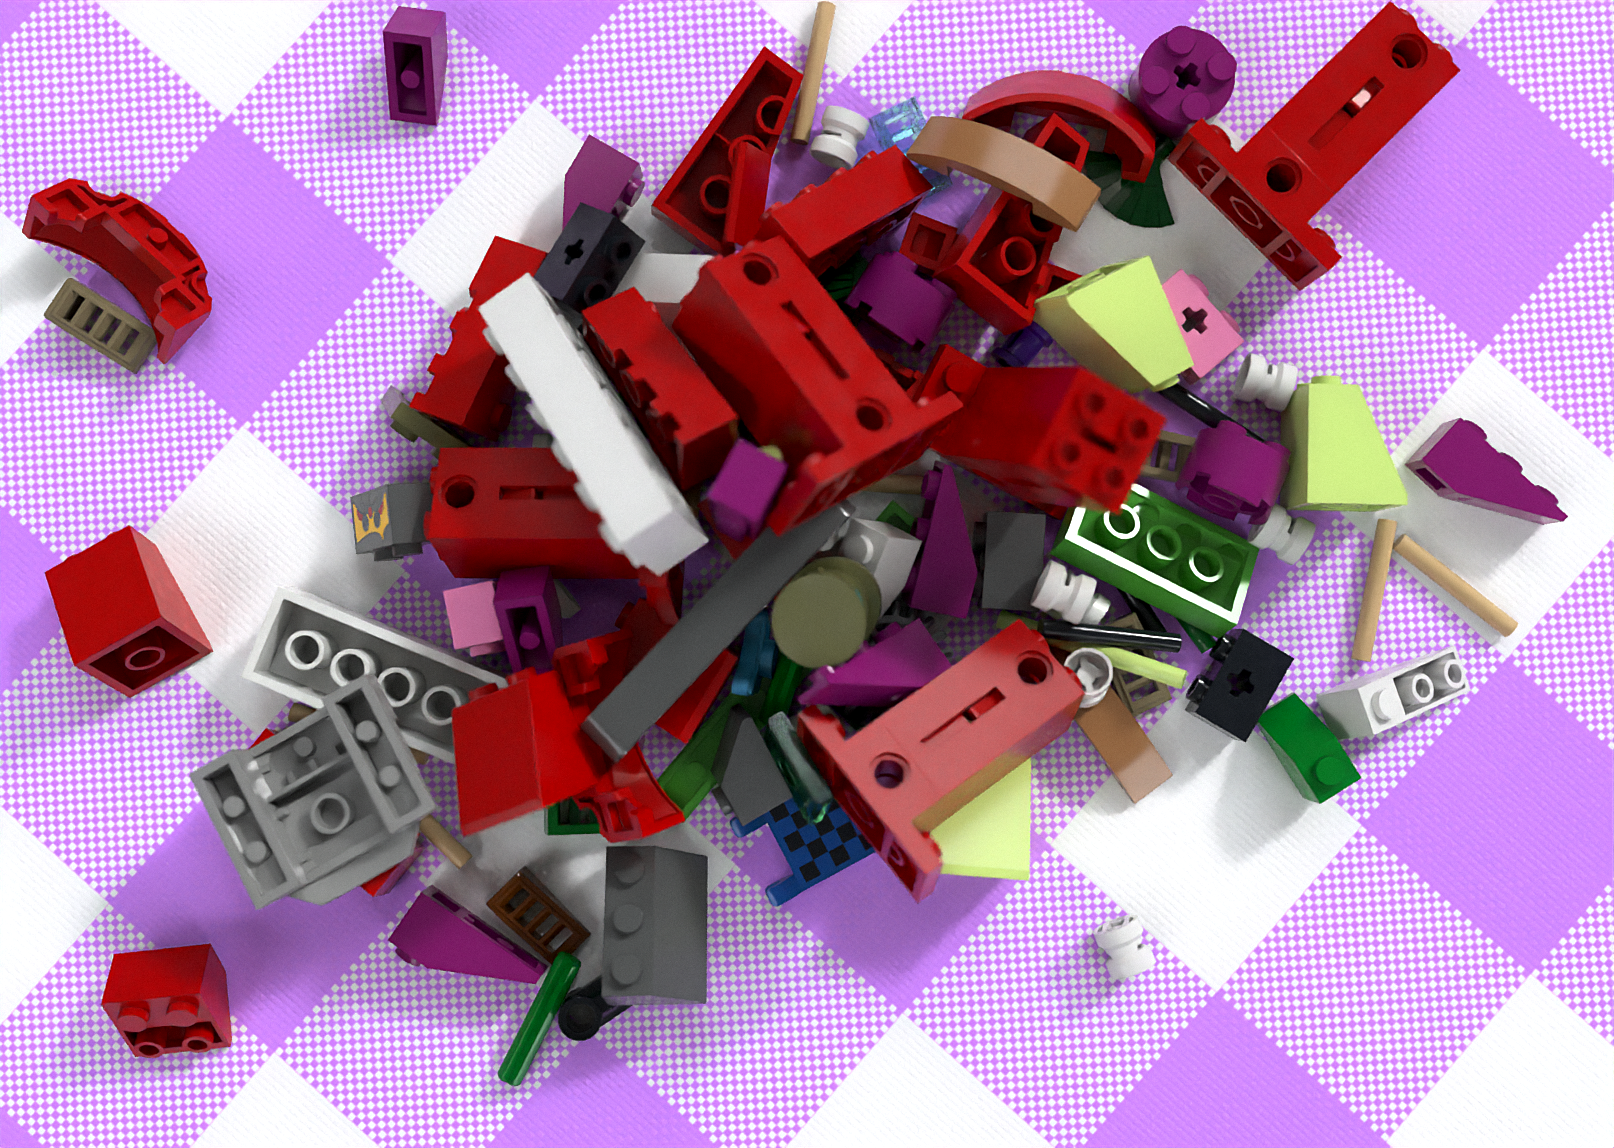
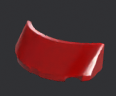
[962,70,1156,183]
[22,178,212,364]
[551,627,686,843]

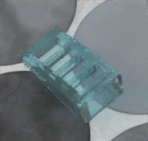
[868,96,953,199]

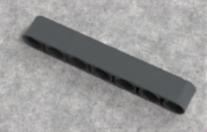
[579,499,857,763]

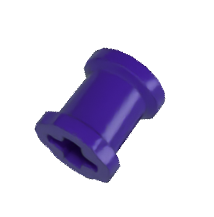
[990,321,1053,367]

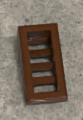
[486,866,592,965]

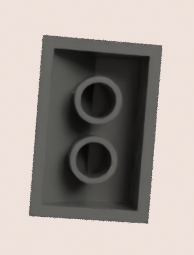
[602,846,708,1005]

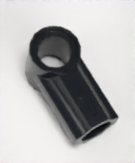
[558,974,633,1041]

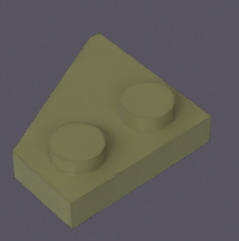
[381,385,476,459]

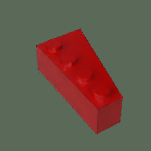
[651,46,804,257]
[932,113,1090,336]
[752,145,933,278]
[409,235,548,442]
[581,287,739,491]

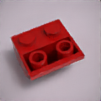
[101,943,232,1058]

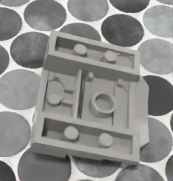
[188,674,438,910]

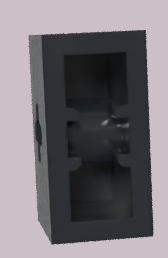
[533,202,646,319]
[1184,629,1294,742]

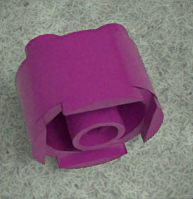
[1128,26,1237,140]
[843,251,958,357]
[1175,420,1291,525]

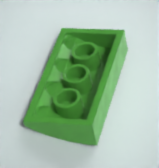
[1050,483,1259,639]

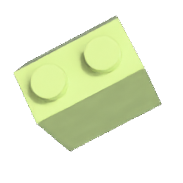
[1033,255,1194,394]
[1280,375,1408,512]
[929,758,1031,881]

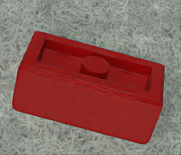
[722,141,771,251]

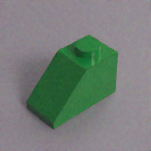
[1256,693,1362,804]

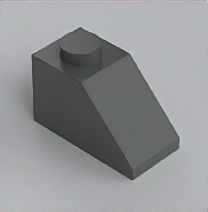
[711,703,793,826]

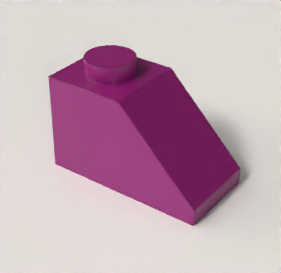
[383,6,448,126]
[493,565,564,675]

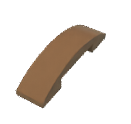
[906,116,1101,233]
[1049,645,1173,804]

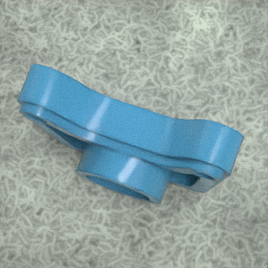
[732,608,779,696]

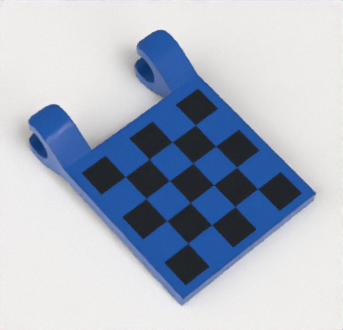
[730,775,876,907]

